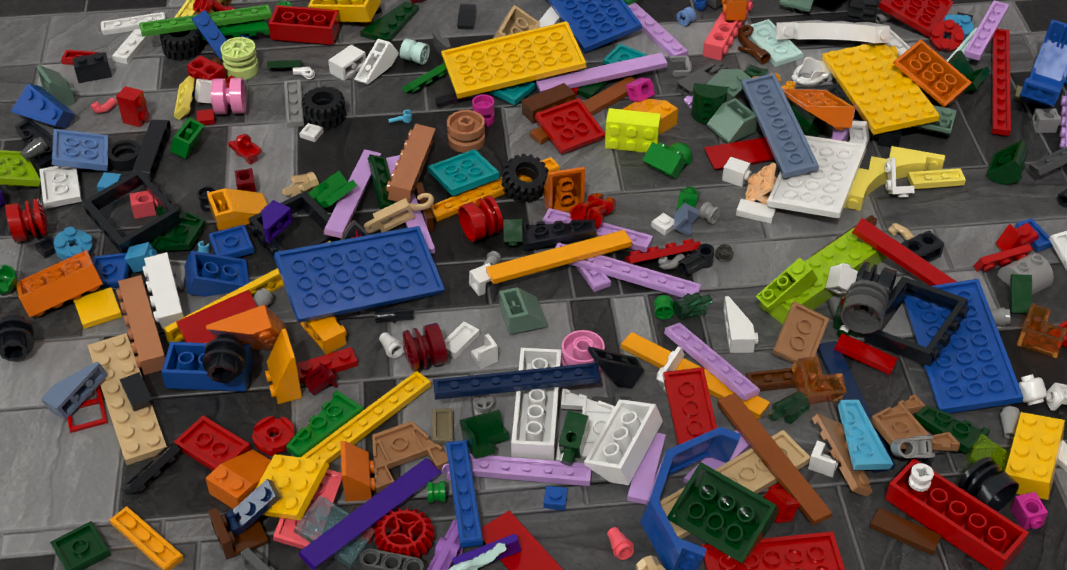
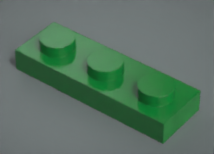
[402,63,447,93]

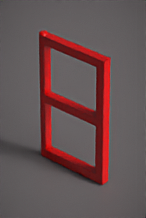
[67,384,108,433]

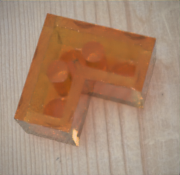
[1017,303,1067,358]
[791,356,847,405]

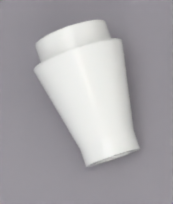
[379,332,404,358]

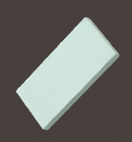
[746,19,803,67]

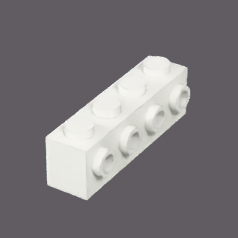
[143,252,184,329]

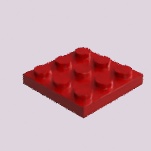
[535,98,605,155]

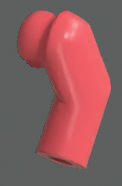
[91,98,117,114]

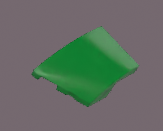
[308,171,357,208]

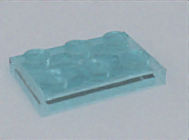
[294,495,375,568]

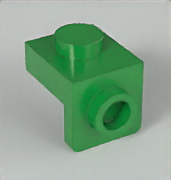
[677,186,701,209]

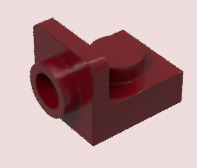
[303,364,339,395]

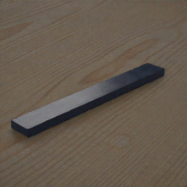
[817,341,895,473]
[433,363,600,400]

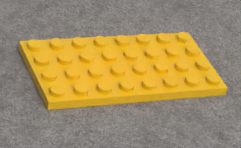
[441,21,587,99]
[822,43,940,135]

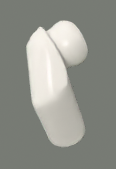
[293,67,315,80]

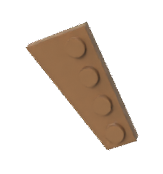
[812,414,872,497]

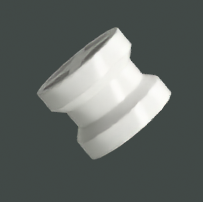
[908,463,934,492]

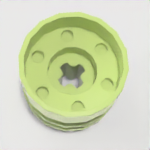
[221,37,259,80]

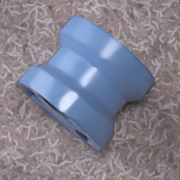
[676,7,697,26]

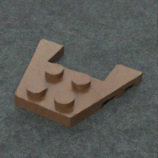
[871,394,960,451]
[372,421,448,493]

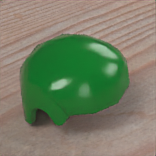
[668,142,693,165]
[0,264,18,295]

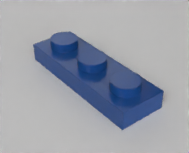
[192,10,227,60]

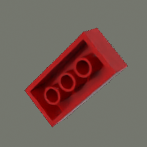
[268,5,340,45]

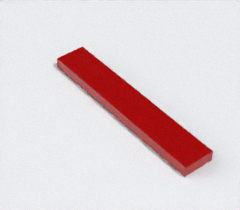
[852,218,957,286]

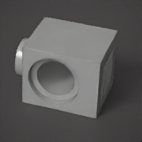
[1032,108,1061,133]

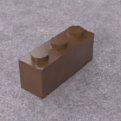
[522,83,575,124]

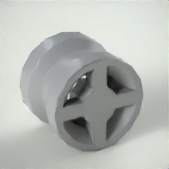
[699,202,721,224]
[473,394,494,416]

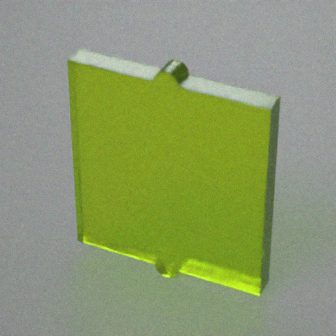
[968,433,1010,473]

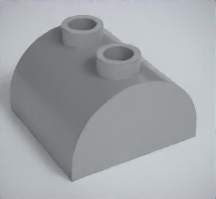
[997,253,1054,295]

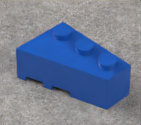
[11,83,75,128]

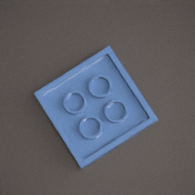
[52,129,108,171]

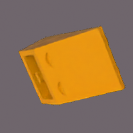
[207,188,267,231]

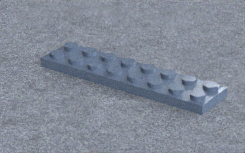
[741,73,819,178]

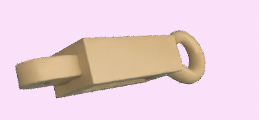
[364,193,434,233]

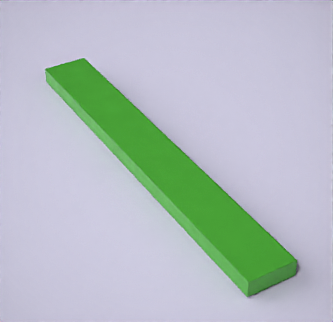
[139,5,272,37]

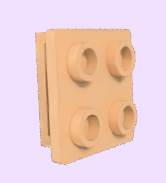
[745,162,777,204]

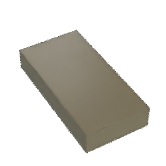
[432,408,453,446]

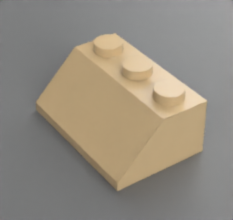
[493,5,540,39]

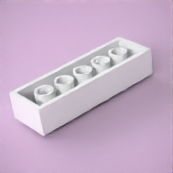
[511,348,561,461]

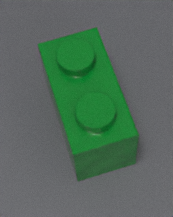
[170,117,205,159]
[642,142,687,179]

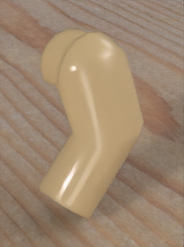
[888,223,915,240]

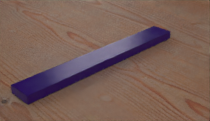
[298,458,441,570]

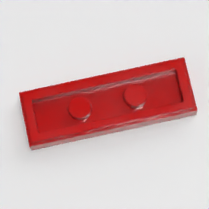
[834,333,898,375]

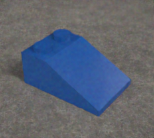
[184,251,249,297]

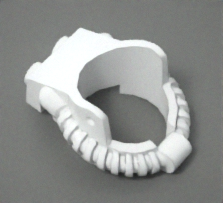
[791,57,834,87]

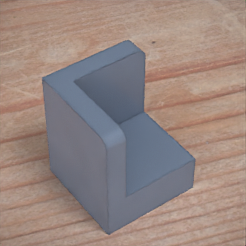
[674,203,700,236]

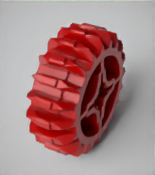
[374,507,435,559]

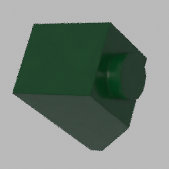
[503,219,523,246]

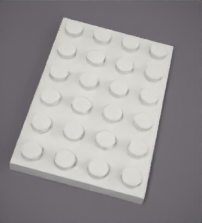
[767,135,866,219]

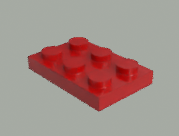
[174,416,251,471]

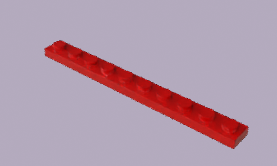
[992,29,1011,136]

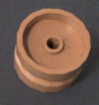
[447,110,485,153]

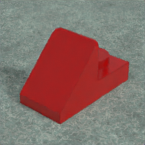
[996,222,1039,252]

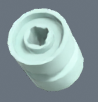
[400,38,430,65]

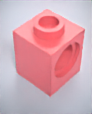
[130,191,159,219]

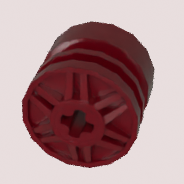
[402,323,448,372]

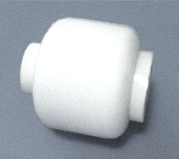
[1018,374,1047,406]

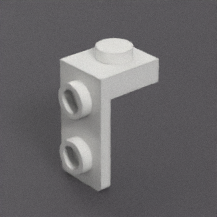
[849,121,870,145]
[885,158,914,197]
[657,346,684,393]

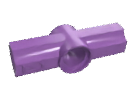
[427,519,463,570]

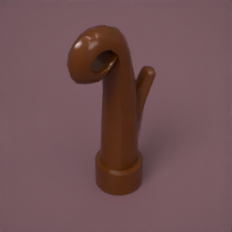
[738,25,771,64]

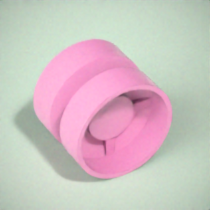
[210,78,246,115]
[562,330,605,385]

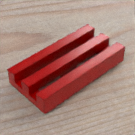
[61,50,98,65]

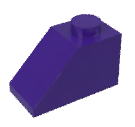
[261,200,293,243]

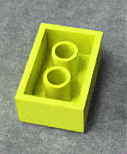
[605,108,661,153]

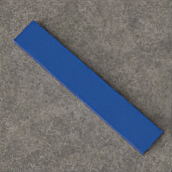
[446,440,483,548]

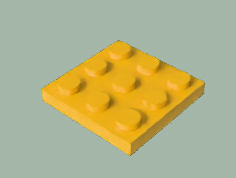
[256,454,330,521]

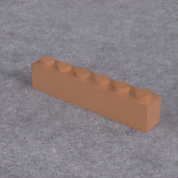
[386,124,436,203]
[116,275,165,375]

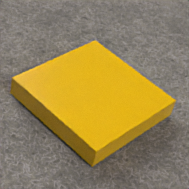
[74,287,122,329]

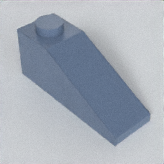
[41,362,108,420]

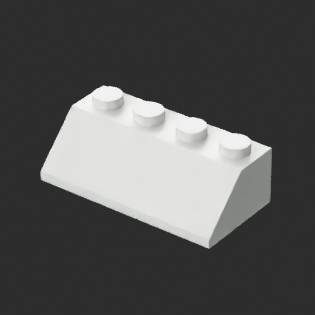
[584,399,663,485]

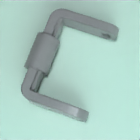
[670,56,692,77]

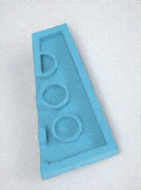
[838,400,893,470]

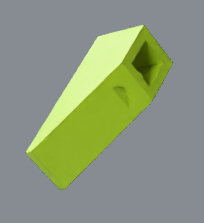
[756,257,818,309]

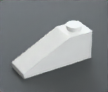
[354,39,399,85]
[723,296,758,353]

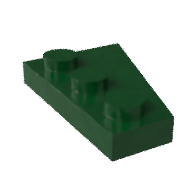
[914,405,991,454]

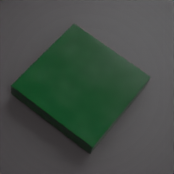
[50,521,111,570]

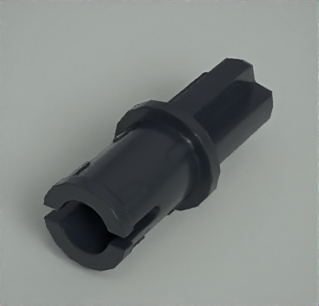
[375,308,414,323]

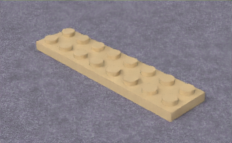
[87,333,167,465]
[660,430,810,539]

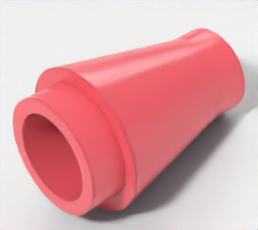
[607,527,634,560]

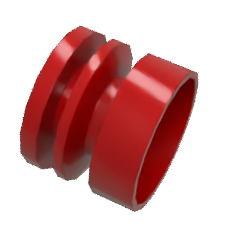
[458,195,504,242]
[5,198,48,243]

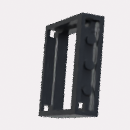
[82,169,181,253]
[248,191,341,257]
[864,276,970,367]

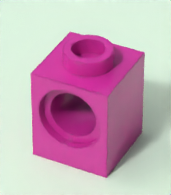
[626,78,655,102]
[1011,492,1048,530]

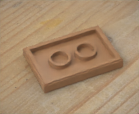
[772,301,830,370]

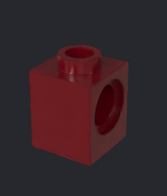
[235,168,256,192]

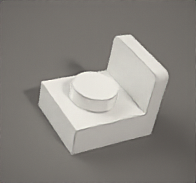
[1044,382,1067,411]

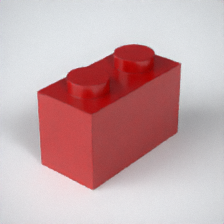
[116,86,149,127]

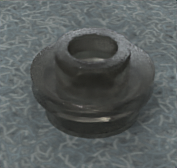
[715,244,734,261]

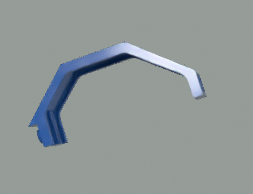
[1020,19,1067,109]
[640,427,741,570]

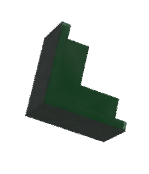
[459,409,509,459]

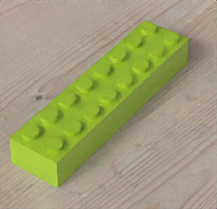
[759,227,888,324]

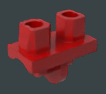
[228,134,262,165]

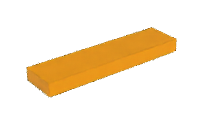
[109,506,184,570]

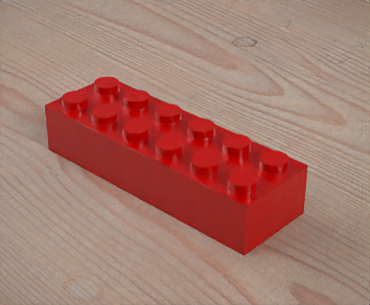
[885,459,1029,570]

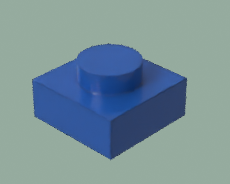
[543,486,568,510]

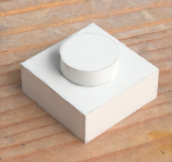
[651,213,674,235]

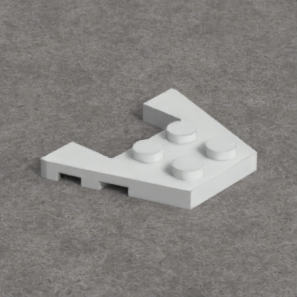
[556,388,615,461]

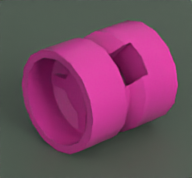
[472,95,495,127]

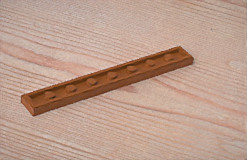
[530,76,635,144]
[717,393,832,526]

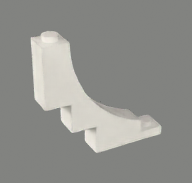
[776,20,890,43]

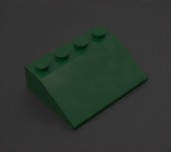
[667,462,780,564]

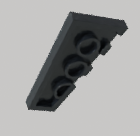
[15,118,53,169]
[522,219,597,251]

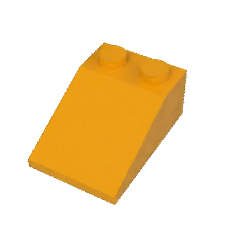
[622,99,678,135]
[265,328,302,404]

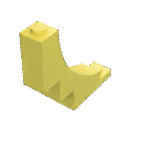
[844,146,945,211]

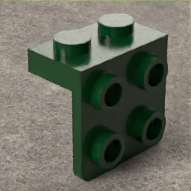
[948,50,990,93]

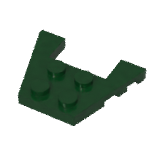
[149,204,206,251]

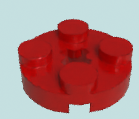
[930,19,964,53]
[252,416,295,456]

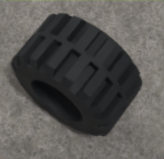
[160,29,203,60]
[302,86,346,129]
[501,154,549,203]

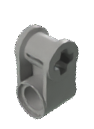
[891,435,935,458]

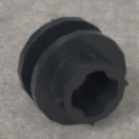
[0,314,35,361]
[202,334,247,383]

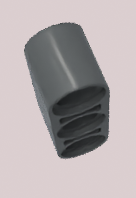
[359,549,424,570]

